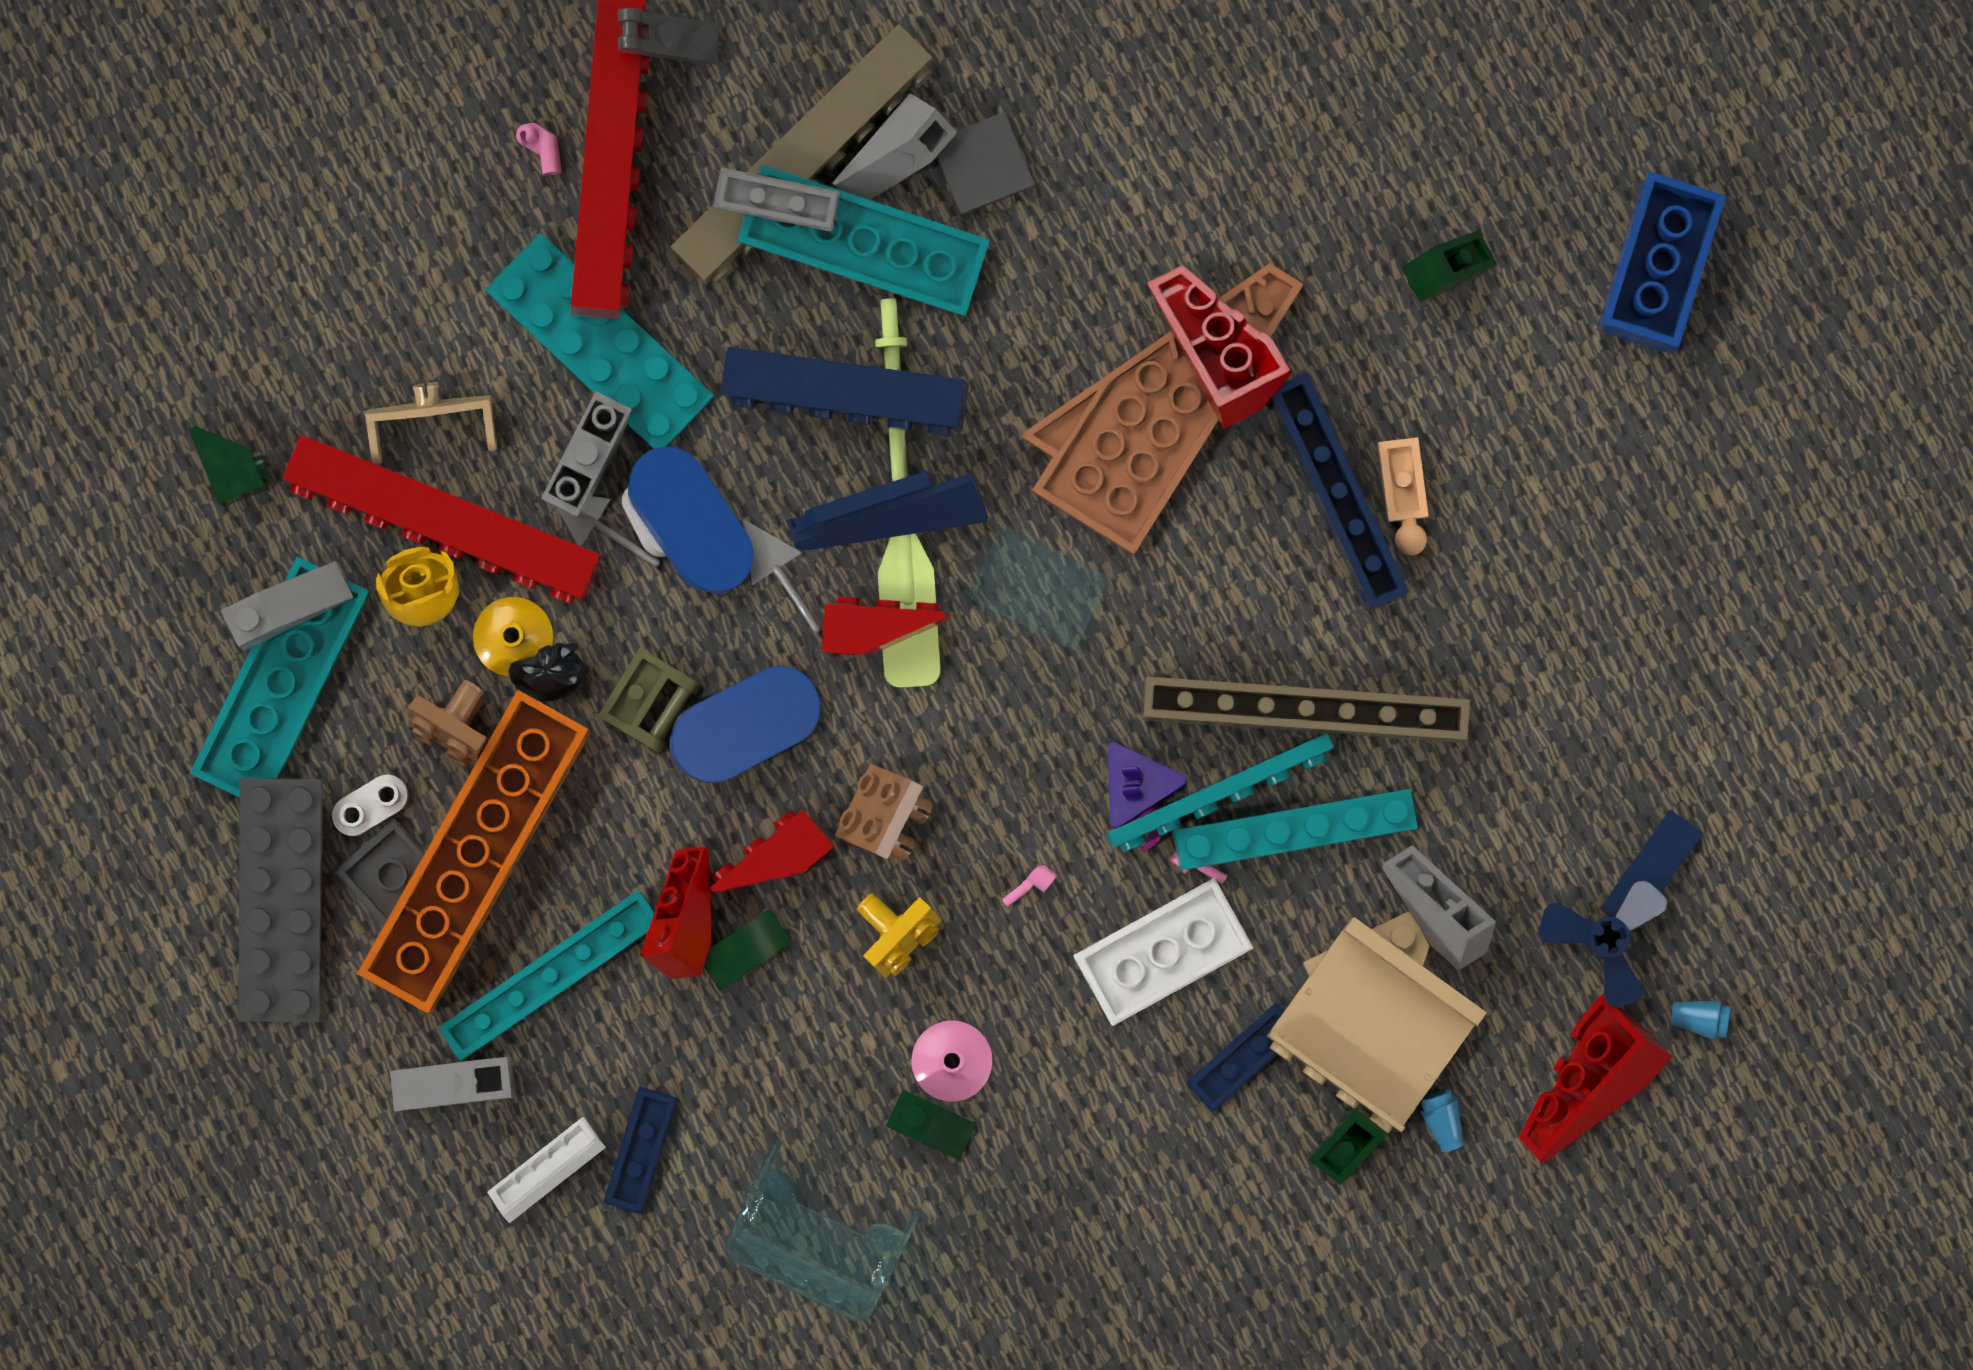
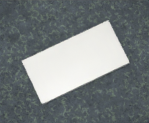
[1073,878,1254,1026]

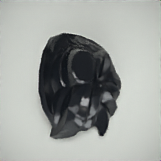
[508,643,590,701]

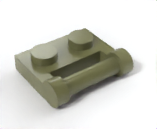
[598,648,702,754]

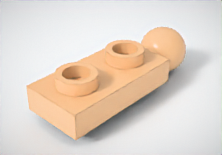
[1377,437,1429,556]

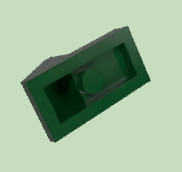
[1309,1108,1388,1185]

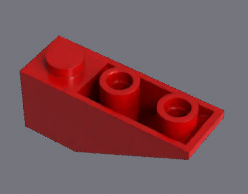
[821,597,951,656]
[710,809,835,894]
[640,846,712,979]

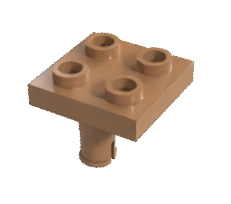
[408,680,486,766]
[835,764,932,860]

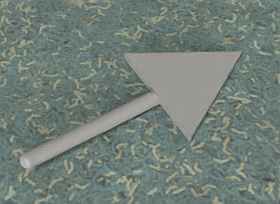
[556,496,660,567]
[744,520,821,633]

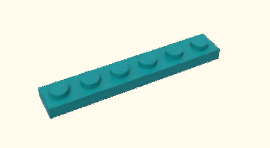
[1104,733,1334,853]
[1172,789,1418,871]
[438,890,654,1062]

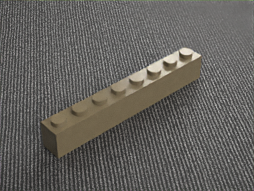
[670,24,933,286]
[1142,676,1470,743]

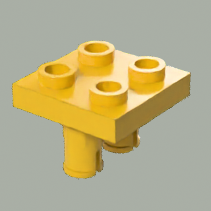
[857,893,941,979]

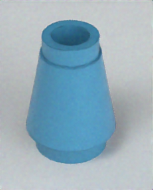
[1670,1001,1731,1041]
[1419,1089,1464,1152]

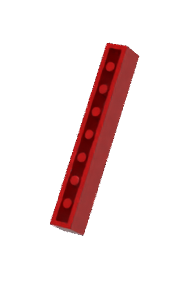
[571,0,653,319]
[282,434,602,605]

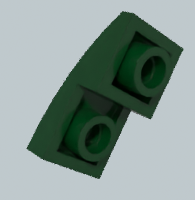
[703,909,792,991]

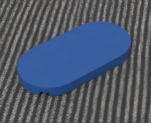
[628,447,754,594]
[669,666,820,783]

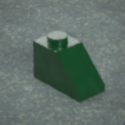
[1401,230,1497,302]
[189,426,271,507]
[886,1090,976,1160]

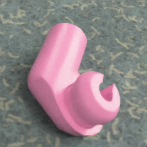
[516,123,562,176]

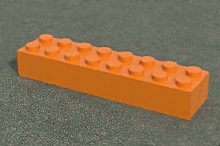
[357,690,591,1014]

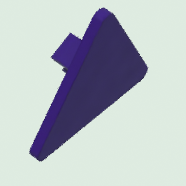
[1108,742,1187,829]

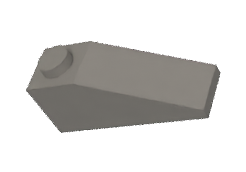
[221,561,354,651]
[1382,845,1496,971]

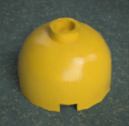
[376,547,459,627]

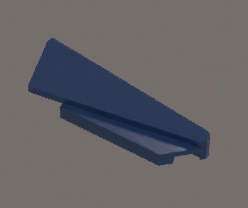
[787,471,988,550]

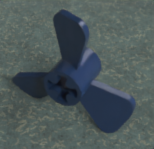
[1538,881,1667,1007]

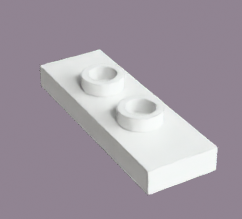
[487,1117,606,1223]

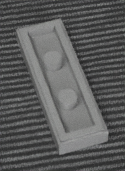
[712,167,840,232]

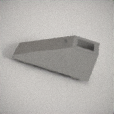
[832,94,957,200]
[390,1057,516,1111]

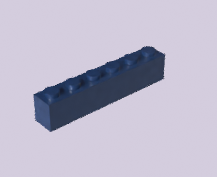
[720,347,969,436]
[1269,373,1409,613]

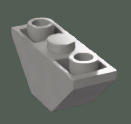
[541,391,632,518]

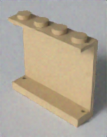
[1267,917,1487,1134]

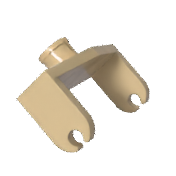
[365,382,498,465]

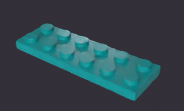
[736,164,990,316]
[485,233,714,449]
[190,557,371,798]

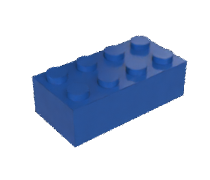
[1596,171,1726,354]

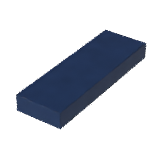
[1599,810,1703,932]
[1185,1002,1284,1113]
[603,1086,678,1215]

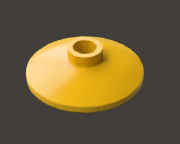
[473,597,553,677]

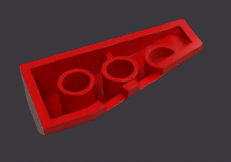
[1147,265,1291,429]
[1519,994,1673,1163]

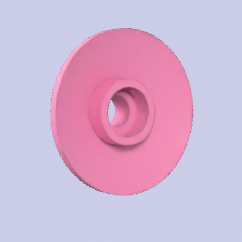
[912,1021,992,1102]

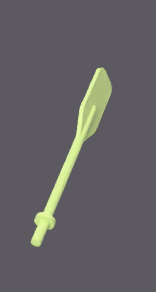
[875,298,941,688]

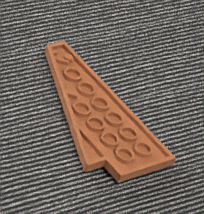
[1021,263,1304,556]

